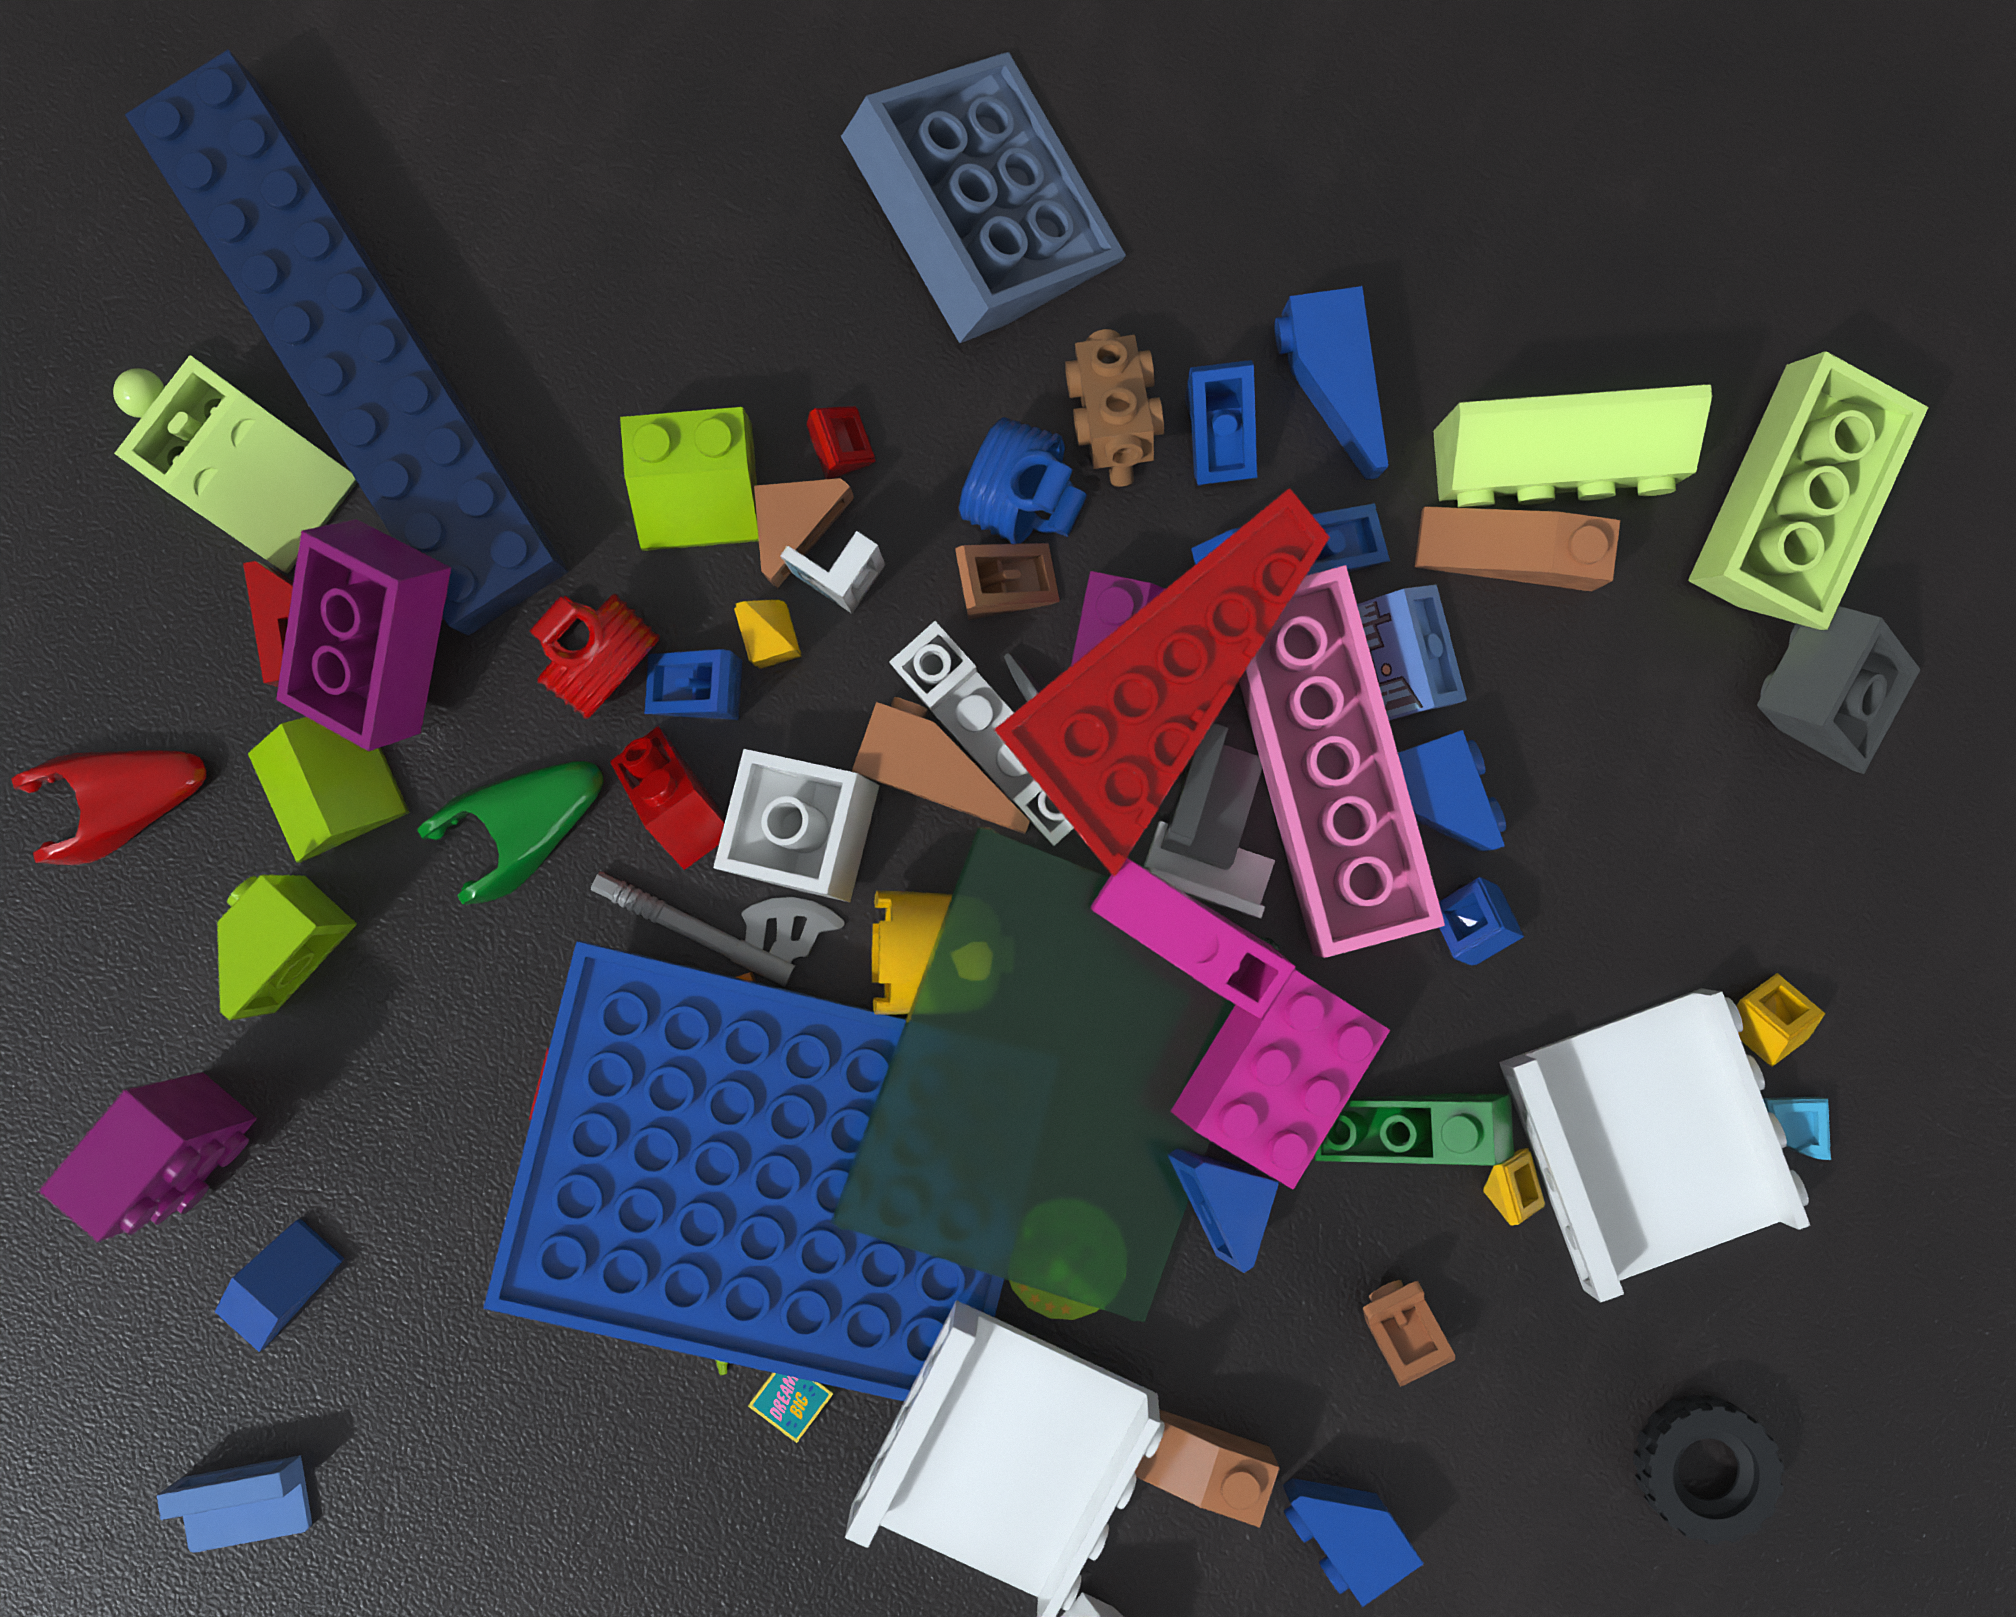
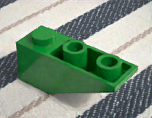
[1315,1093,1514,1166]

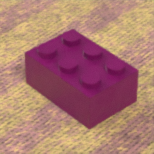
[276,519,451,751]
[39,1072,257,1242]

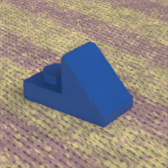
[1185,360,1257,485]

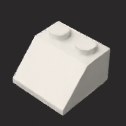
[713,749,879,902]

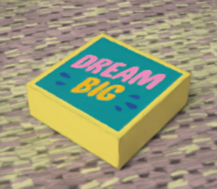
[748,1373,835,1443]

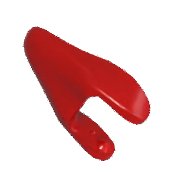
[11,750,206,865]

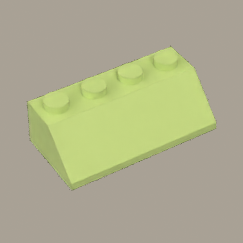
[1688,351,1928,630]
[1433,385,1712,509]

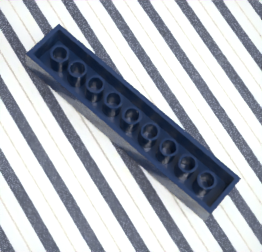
[124,50,569,636]

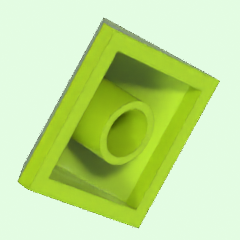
[248,717,410,863]

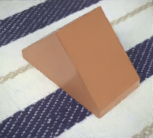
[754,478,854,588]
[955,543,1060,620]

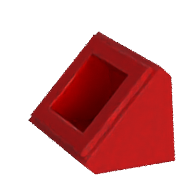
[806,406,876,479]

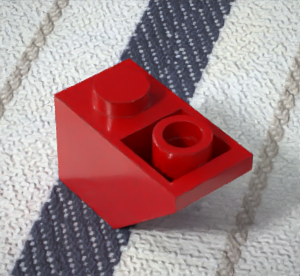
[610,726,725,870]

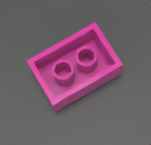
[1170,969,1390,1189]

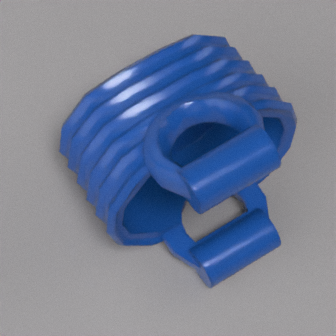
[959,417,1087,544]

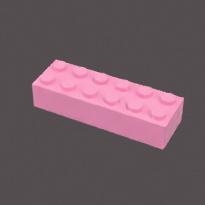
[1239,565,1445,958]

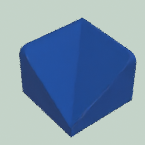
[1439,877,1524,965]

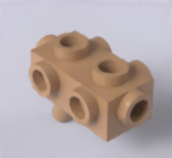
[1065,329,1164,487]

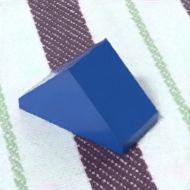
[644,649,742,720]
[1168,1148,1279,1273]
[215,1219,345,1352]

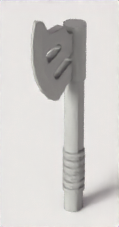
[591,871,845,987]

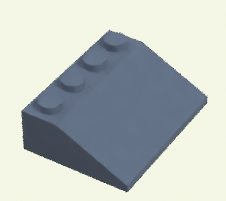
[841,52,1126,344]

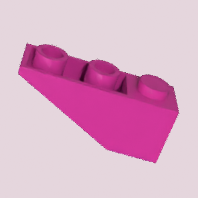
[1090,858,1296,1019]

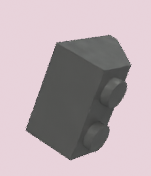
[1757,606,1920,774]

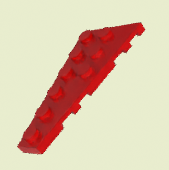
[994,488,1330,877]

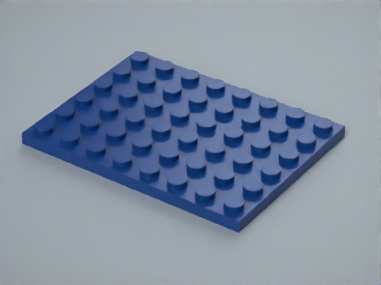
[483,940,1058,1401]

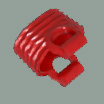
[529,593,660,719]

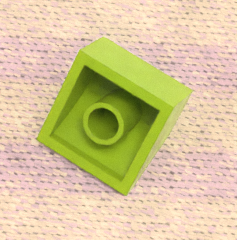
[620,407,759,551]
[217,875,357,1021]

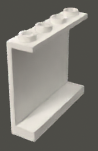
[1499,988,1810,1302]
[845,1300,1165,1617]

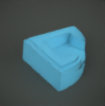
[1763,1097,1831,1160]

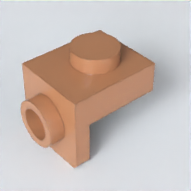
[1363,1280,1455,1387]

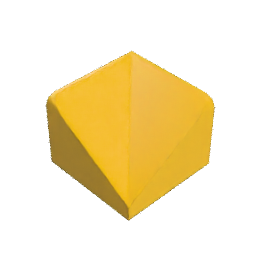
[734,600,802,669]
[1736,973,1826,1067]

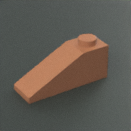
[1415,507,1620,591]
[852,697,1030,834]
[1134,1409,1279,1527]

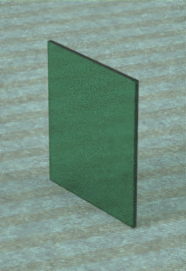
[831,827,1280,1323]

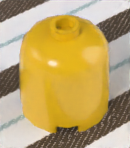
[871,891,1013,1015]

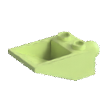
[113,355,358,574]

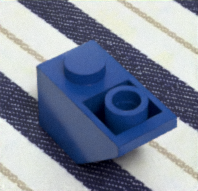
[1398,730,1506,851]
[1282,1478,1424,1607]

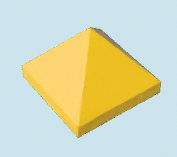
[1483,1148,1545,1225]

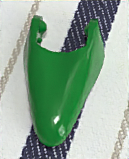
[417,761,604,905]

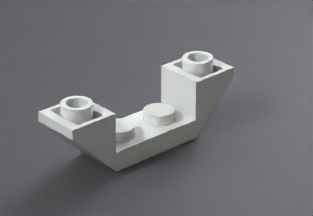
[889,621,1074,846]

